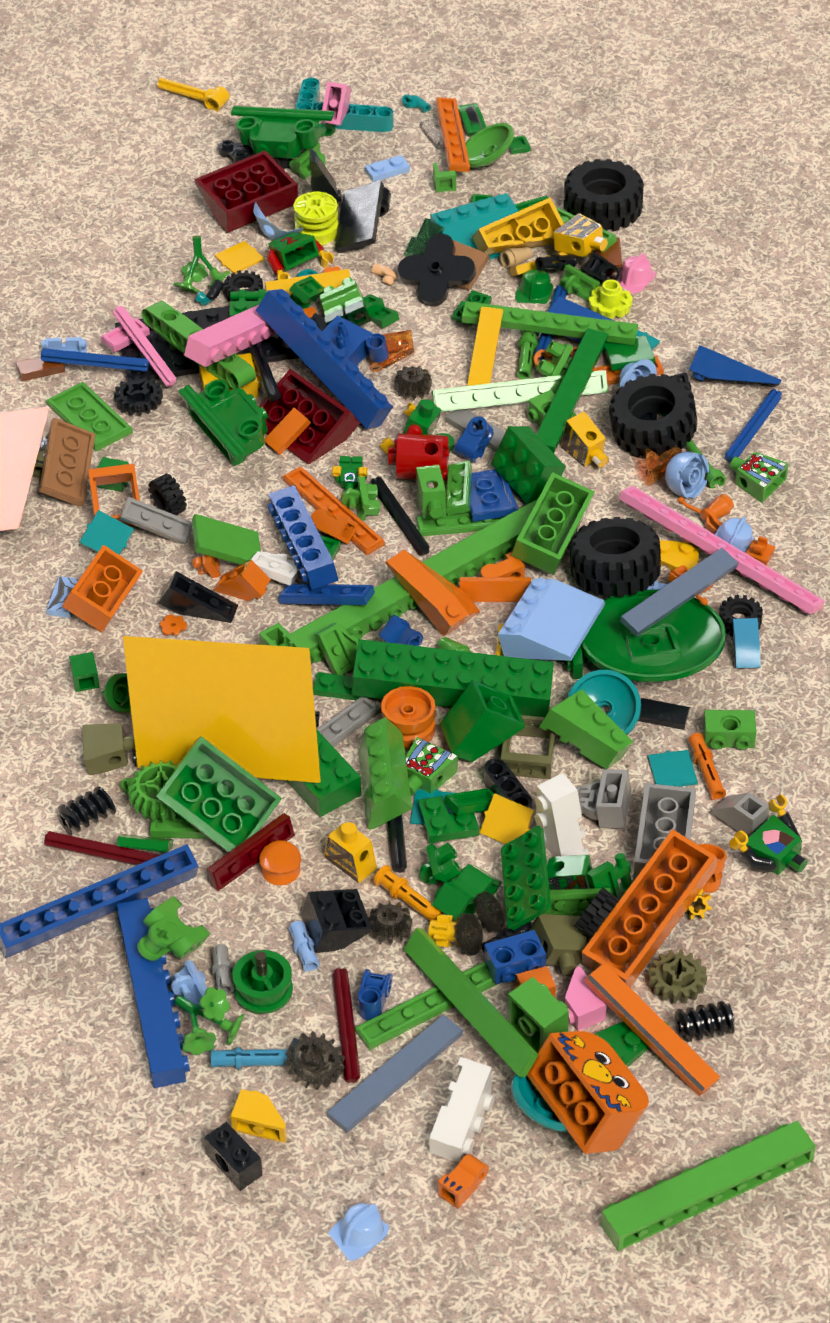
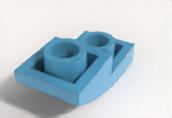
[733,618,761,668]

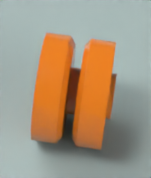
[381,686,436,749]

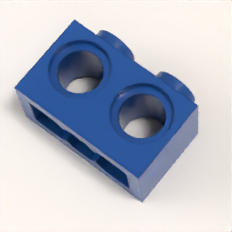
[484,930,546,985]

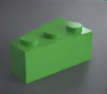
[539,689,633,769]

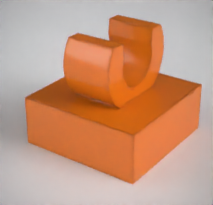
[746,536,775,566]
[193,554,221,578]

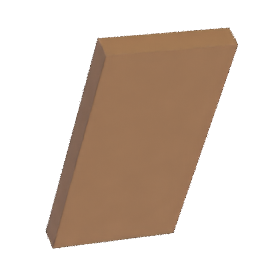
[39,418,95,506]

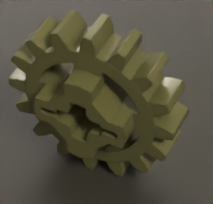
[649,950,707,1004]

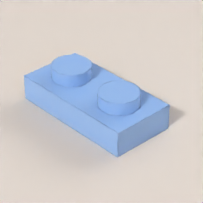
[364,155,410,182]

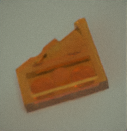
[371,330,414,372]

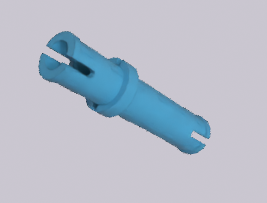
[211,1047,294,1069]

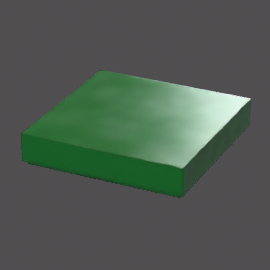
[604,336,655,371]

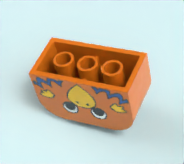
[527,1031,649,1154]

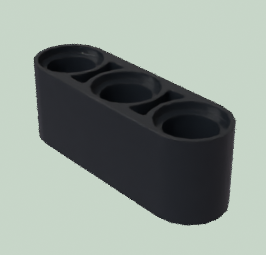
[484,759,532,809]

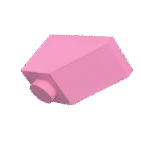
[322,82,352,125]
[565,966,607,1031]

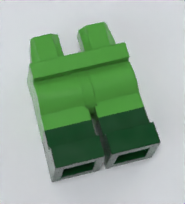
[319,277,372,326]

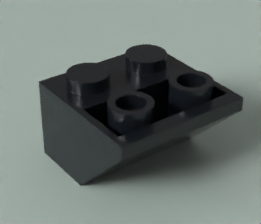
[301,889,372,953]

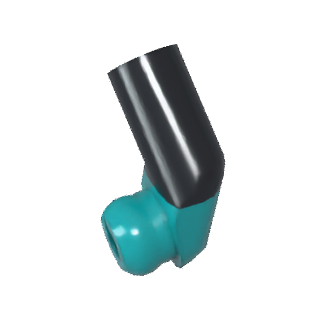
[195,279,224,306]

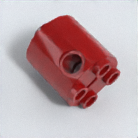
[388,434,449,480]

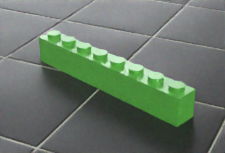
[601,1120,816,1251]

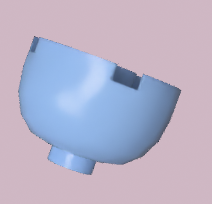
[665,451,709,498]

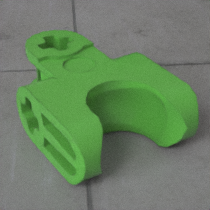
[137,896,211,961]

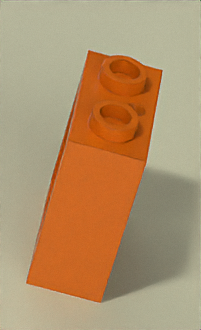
[88,464,140,527]

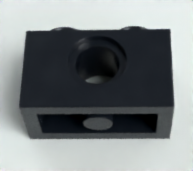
[204,1122,263,1191]

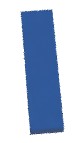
[278,584,375,605]

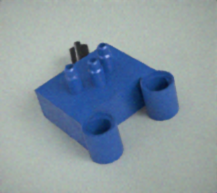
[305,313,389,368]

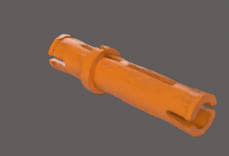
[688,733,726,800]

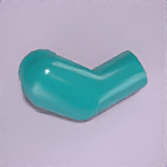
[401,94,431,113]

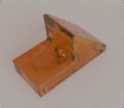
[645,446,682,487]

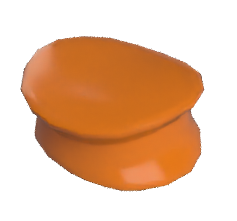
[259,840,301,886]

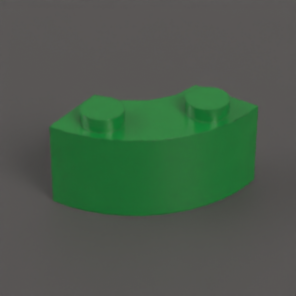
[432,863,502,921]

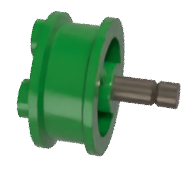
[232,950,293,1014]

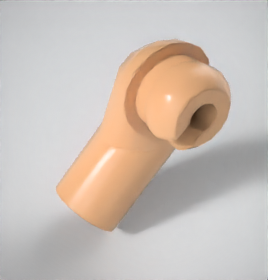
[372,263,397,286]

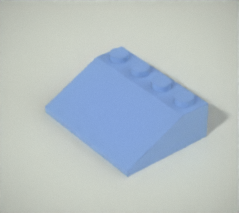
[498,578,605,661]

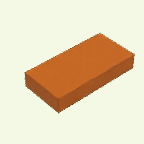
[265,408,311,455]

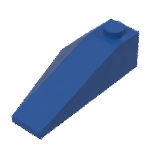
[689,345,781,385]

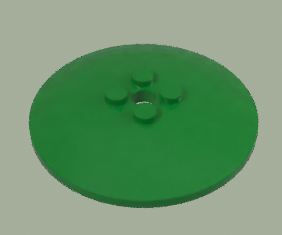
[581,590,725,682]

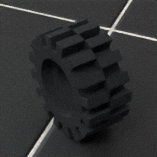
[224,270,263,301]
[148,473,187,515]
[719,595,763,636]
[574,887,619,938]

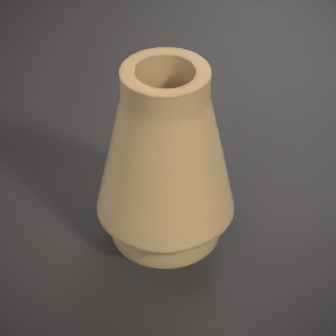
[500,247,532,268]

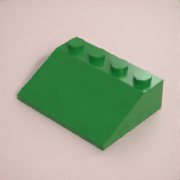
[155,736,282,853]

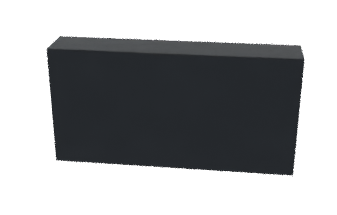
[638,698,690,730]

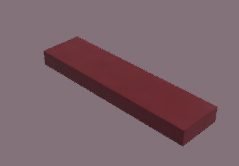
[207,813,295,891]

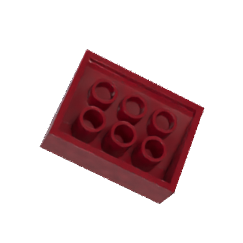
[194,151,298,233]
[259,369,360,465]

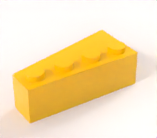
[472,197,564,254]

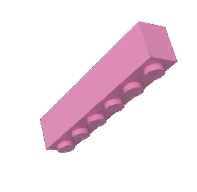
[184,305,277,367]

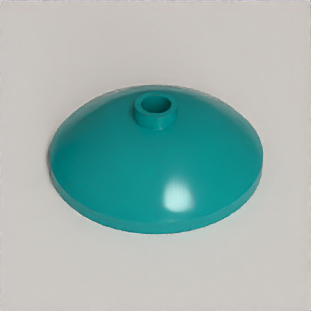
[568,670,641,735]
[511,1074,567,1132]

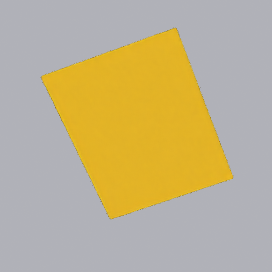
[123,636,321,783]

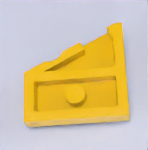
[660,540,699,571]

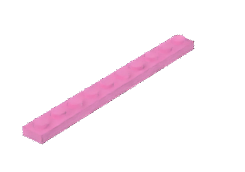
[619,486,825,614]

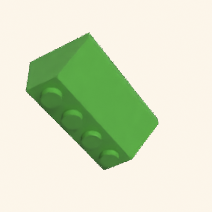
[359,717,413,829]

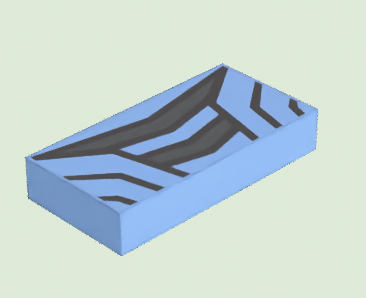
[46,576,79,618]

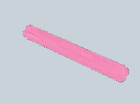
[113,306,177,387]

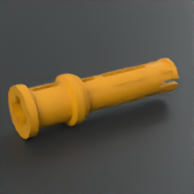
[373,865,444,922]

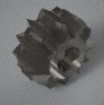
[394,365,432,401]
[369,900,413,946]

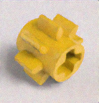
[686,888,712,920]
[429,914,460,948]

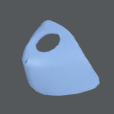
[254,202,303,240]

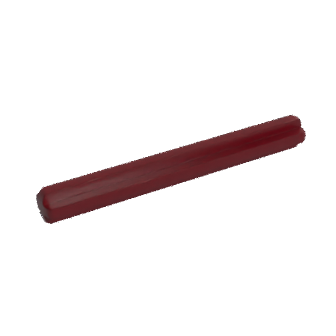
[44,831,160,866]
[333,968,361,1083]

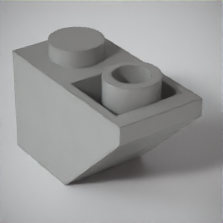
[711,793,769,838]

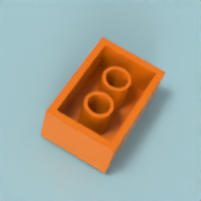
[62,545,143,632]

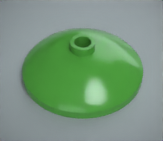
[465,123,514,168]

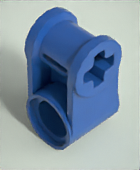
[455,416,494,463]
[379,615,423,646]
[358,969,393,1021]

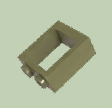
[501,715,556,779]

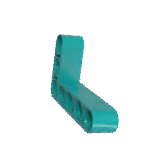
[296,77,394,132]

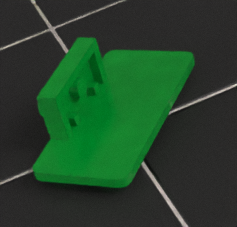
[501,826,551,931]

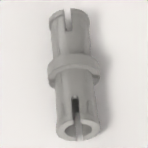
[211,944,234,995]

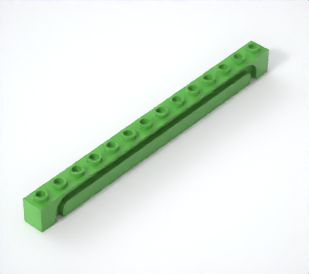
[290,499,538,664]

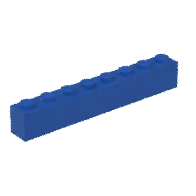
[256,289,393,429]
[0,844,199,959]
[117,898,190,1088]

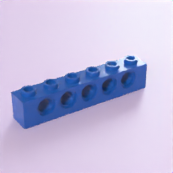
[267,485,339,590]

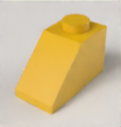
[231,1089,287,1143]

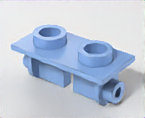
[42,337,87,353]

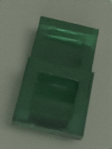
[404,218,445,257]

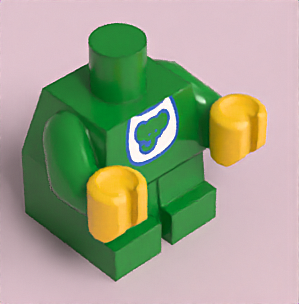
[332,456,368,491]

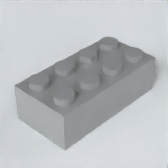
[633,783,696,881]

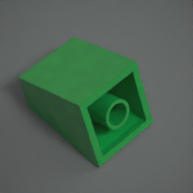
[440,680,525,762]

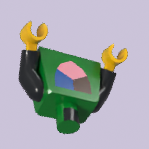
[729,794,808,875]

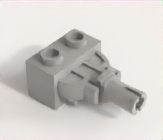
[576,769,631,828]

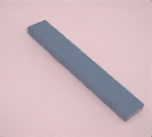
[620,548,739,637]
[327,1014,463,1133]

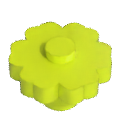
[588,280,633,319]

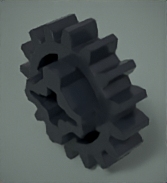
[114,375,163,415]

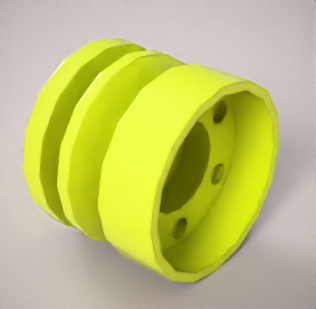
[294,191,338,245]

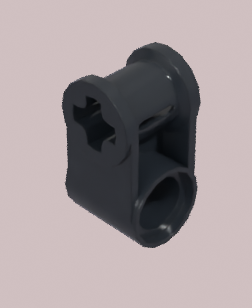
[580,251,623,283]

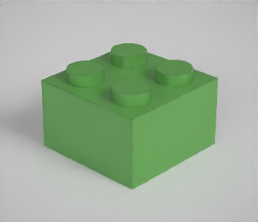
[507,977,569,1054]

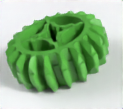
[127,759,178,822]

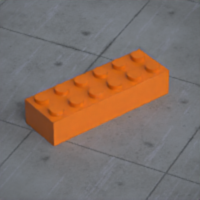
[582,829,717,988]

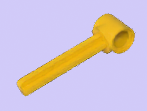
[157,78,230,112]

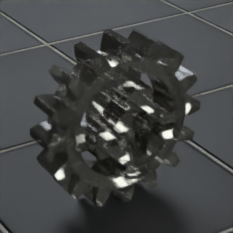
[285,1031,345,1090]

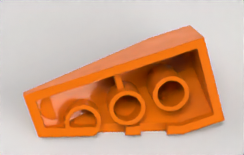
[385,550,480,636]

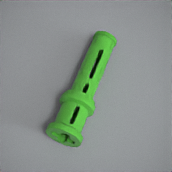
[517,330,539,379]

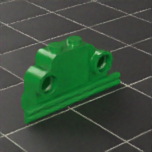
[231,106,335,158]
[178,380,268,467]

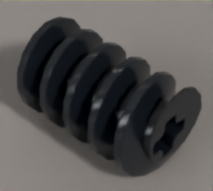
[58,786,116,836]
[674,1001,735,1042]

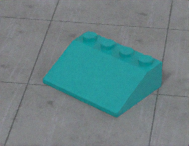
[430,193,533,260]

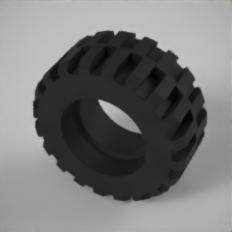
[564,159,644,231]
[609,374,697,459]
[570,517,661,598]

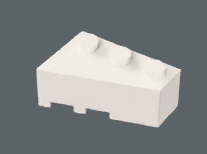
[535,773,589,857]
[429,1057,495,1163]

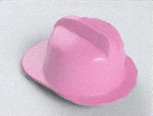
[612,253,655,294]

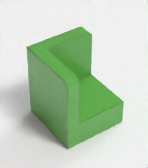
[433,163,456,192]

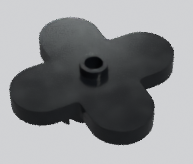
[398,234,476,307]

